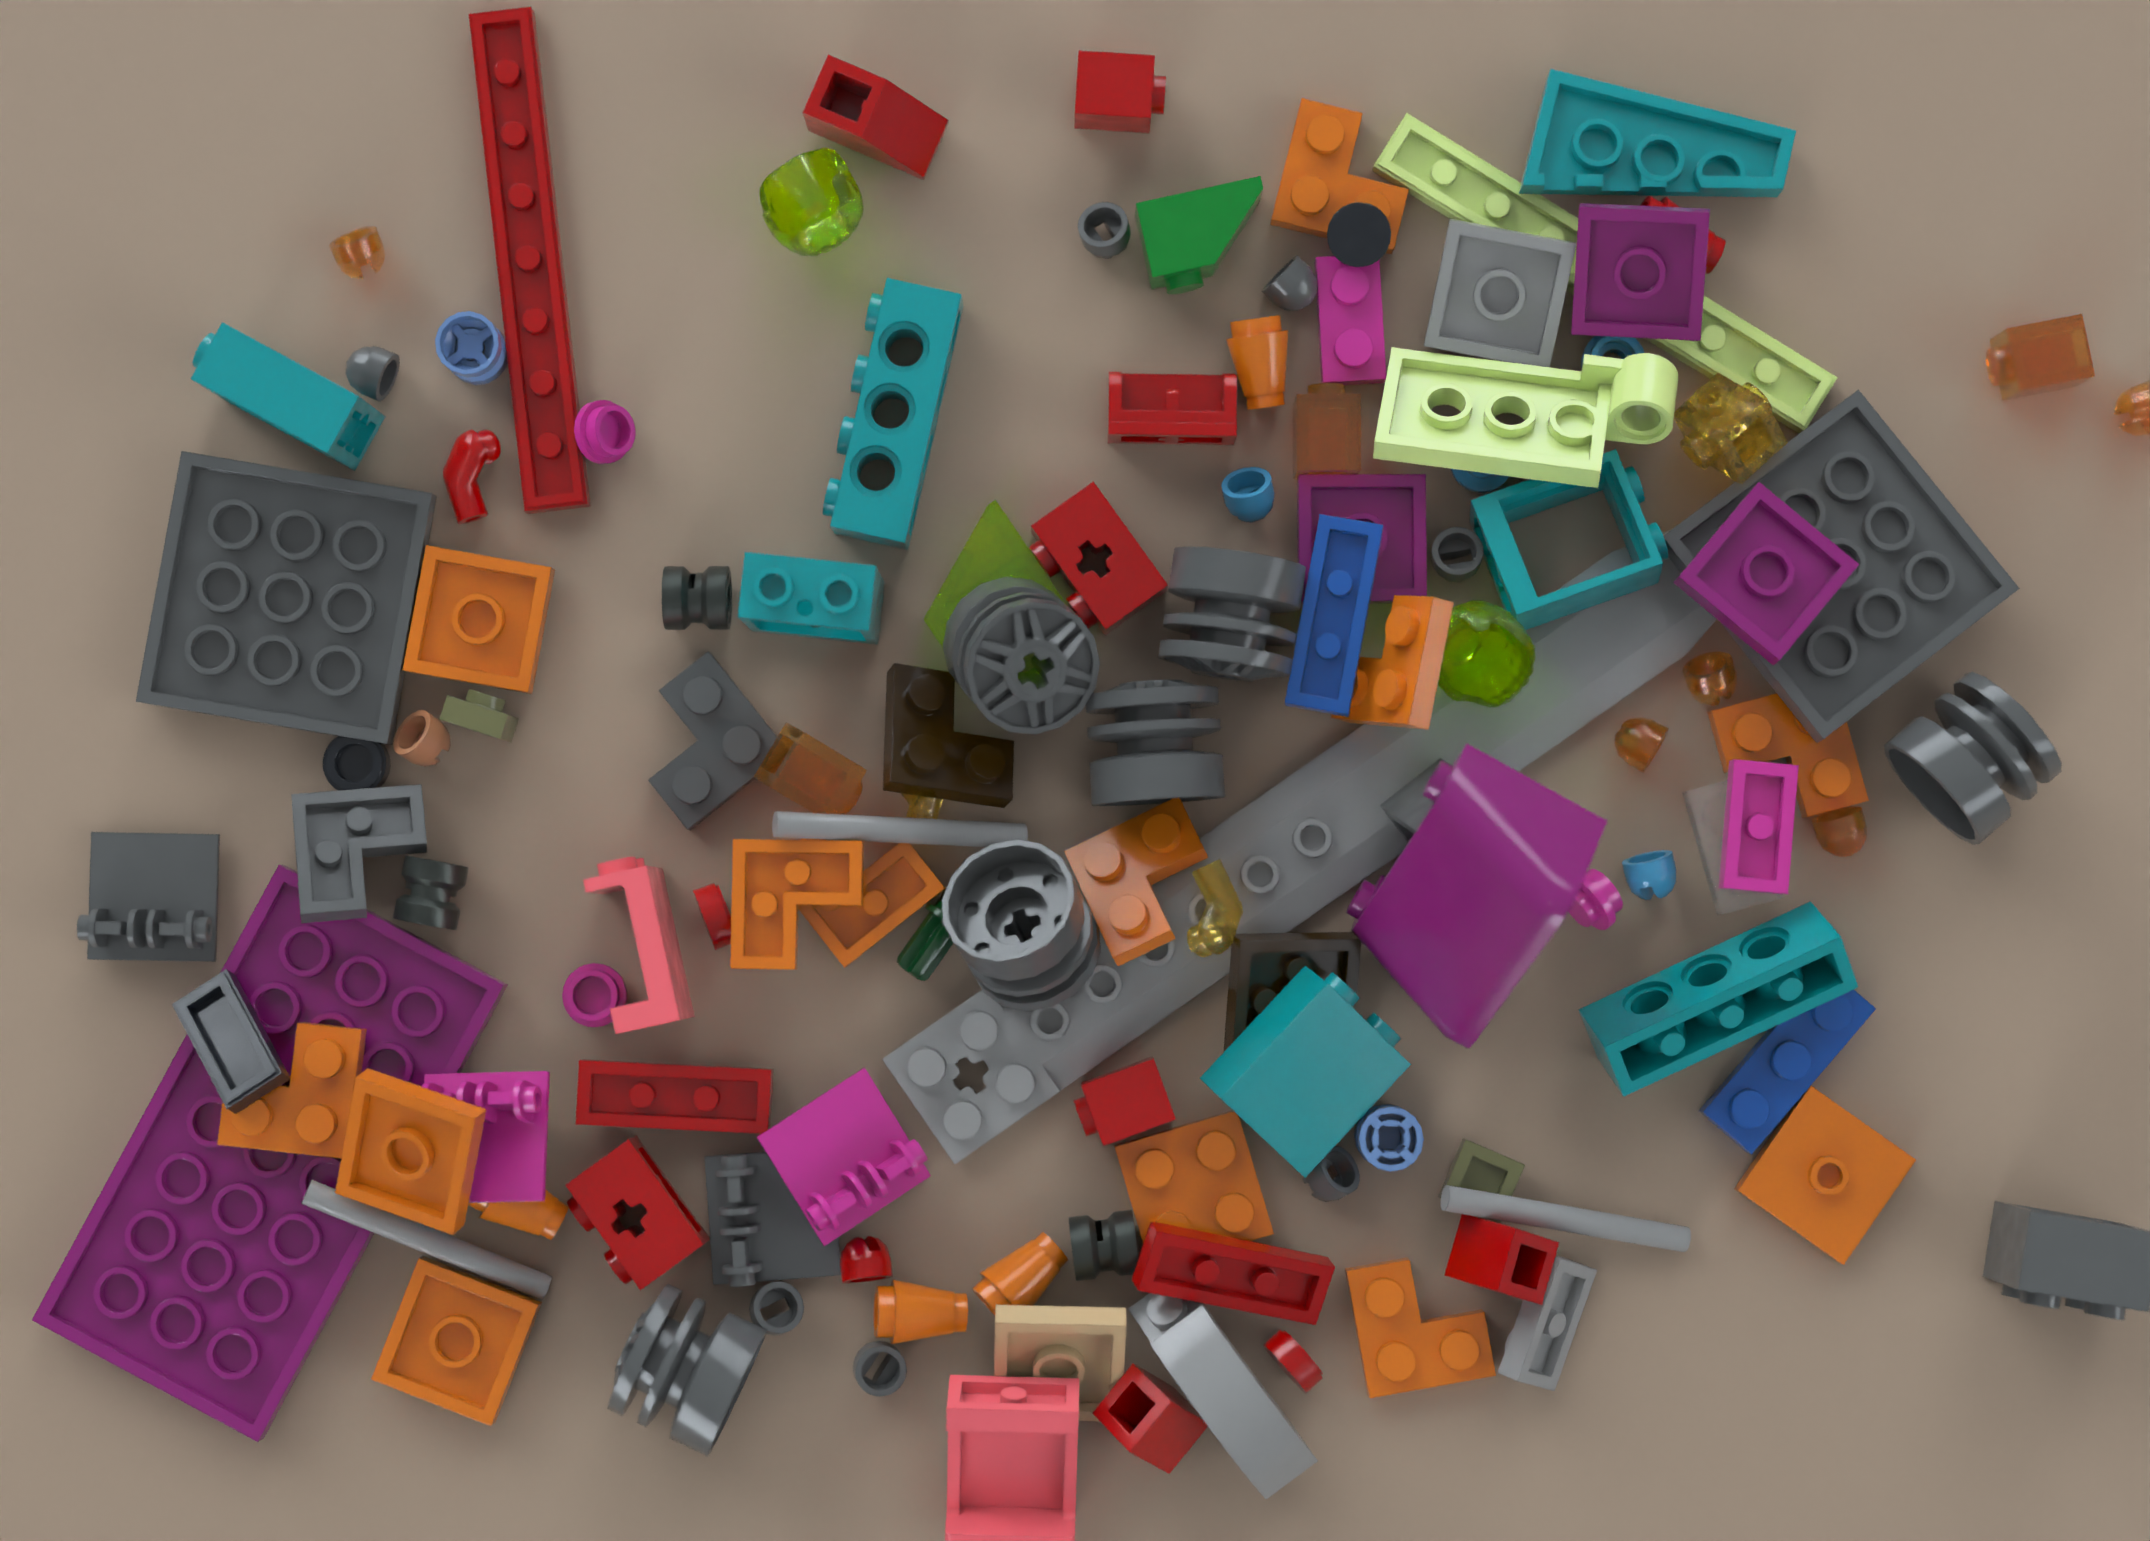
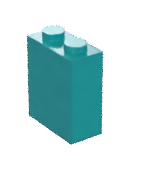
[1200,966,1411,1178]

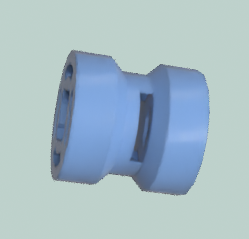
[435,311,508,385]
[1354,1104,1424,1172]

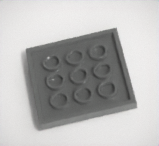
[1664,389,2020,743]
[136,451,437,745]

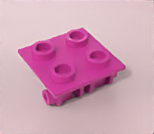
[756,1068,931,1246]
[422,1071,550,1203]

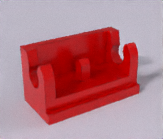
[1108,372,1237,445]

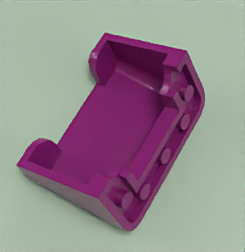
[1346,743,1608,1049]

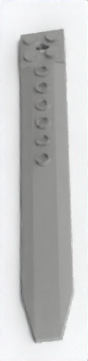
[882,529,1717,1164]

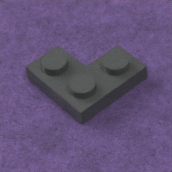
[648,651,789,830]
[291,784,427,923]

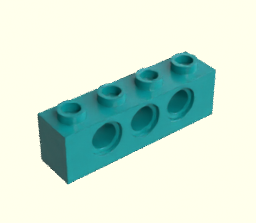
[822,278,964,550]
[1578,901,1858,1097]

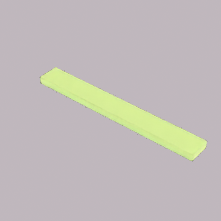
[1372,113,1838,434]

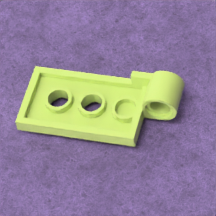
[1373,347,1679,488]

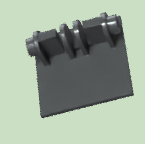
[77,832,220,962]
[704,1152,841,1287]

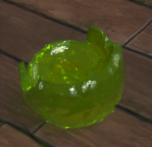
[759,147,864,256]
[1438,600,1536,708]

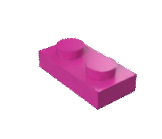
[1314,256,1386,387]
[1718,759,1799,895]

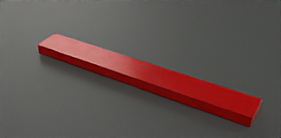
[469,7,591,514]

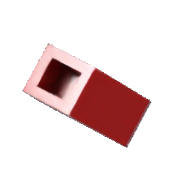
[802,54,949,180]

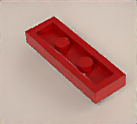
[575,1059,774,1134]
[1132,1221,1335,1325]

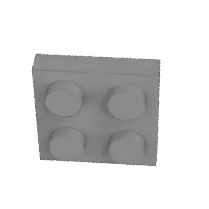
[1424,219,1576,367]

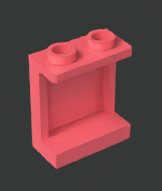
[583,856,695,1034]
[945,1375,1079,1541]

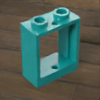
[191,322,386,471]
[1469,449,1668,634]
[738,552,885,645]

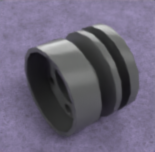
[1158,546,1306,681]
[943,577,1100,735]
[1884,672,2062,845]
[1086,679,1225,806]
[942,839,1101,1011]
[608,1284,768,1456]

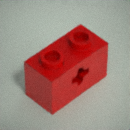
[1028,481,1168,635]
[565,1135,710,1290]

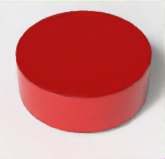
[693,883,731,950]
[1263,1330,1323,1394]

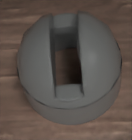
[1078,202,1131,259]
[1262,255,1317,311]
[345,346,400,402]
[1431,527,1483,582]
[1303,1145,1360,1202]
[749,1282,804,1336]
[853,1341,907,1397]

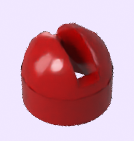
[840,1236,893,1284]

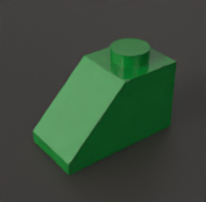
[1135,176,1263,295]

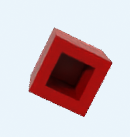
[1075,50,1166,133]
[1073,1056,1176,1146]
[1444,1214,1560,1305]
[1092,1363,1208,1474]

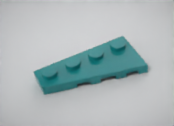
[1519,69,1796,198]

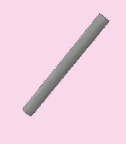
[772,811,1028,847]
[301,1180,552,1300]
[1441,1185,1691,1252]

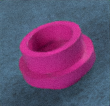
[574,400,636,464]
[1569,869,1623,930]
[562,963,627,1027]

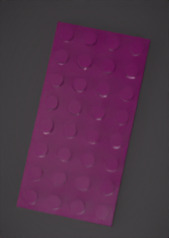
[32,865,508,1442]

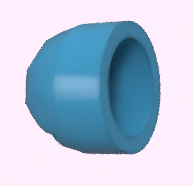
[1221,467,1275,523]
[1622,850,1677,900]

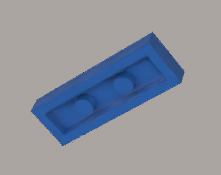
[1285,514,1384,717]
[1699,990,1876,1154]

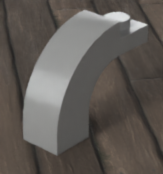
[1128,1293,1318,1499]

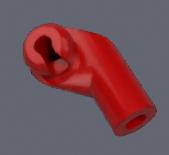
[443,429,501,524]

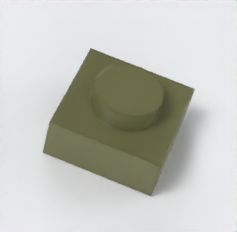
[439,689,519,743]
[1438,1138,1525,1224]

